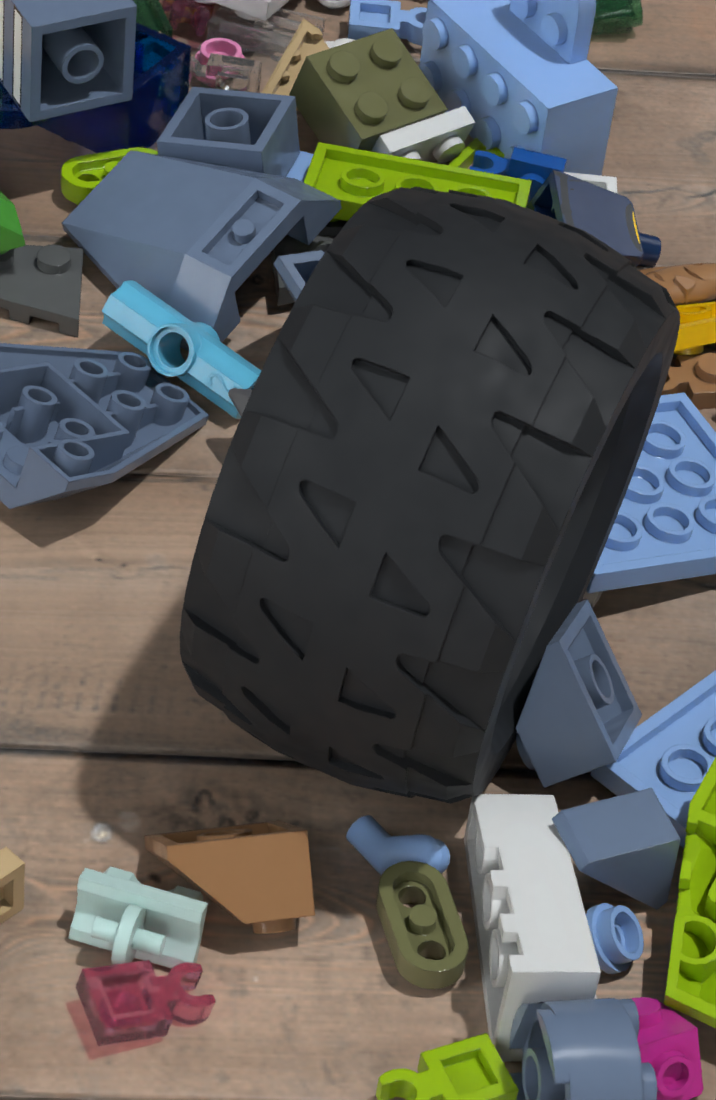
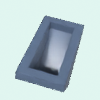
[552,788,681,910]

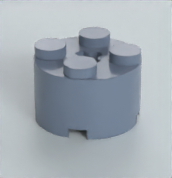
[509,998,657,1100]

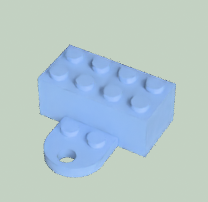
[419,0,618,175]

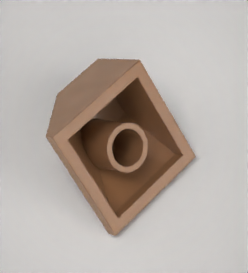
[144,820,315,934]

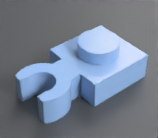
[348,0,427,46]

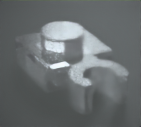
[168,53,262,99]

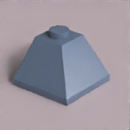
[516,599,642,788]

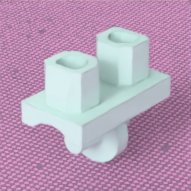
[68,866,208,974]

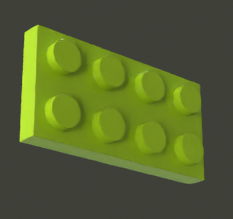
[303,142,532,222]

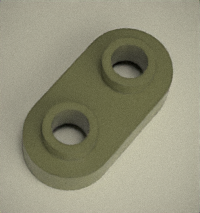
[376,861,469,989]

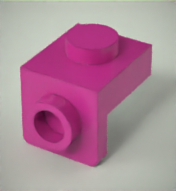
[631,997,703,1100]

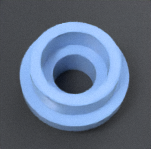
[586,903,644,974]

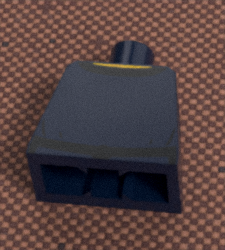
[527,170,661,268]

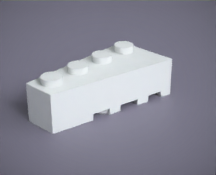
[464,794,601,1062]

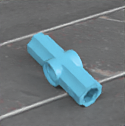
[102,280,261,419]

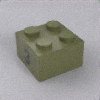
[289,28,448,151]

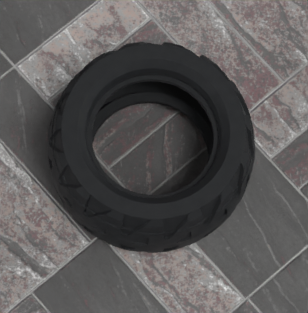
[180,187,680,804]

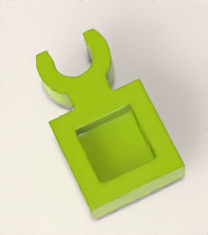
[376,1033,519,1100]

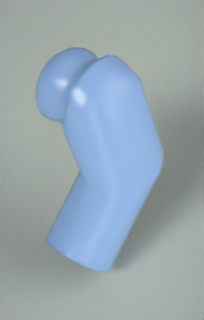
[346,815,450,875]

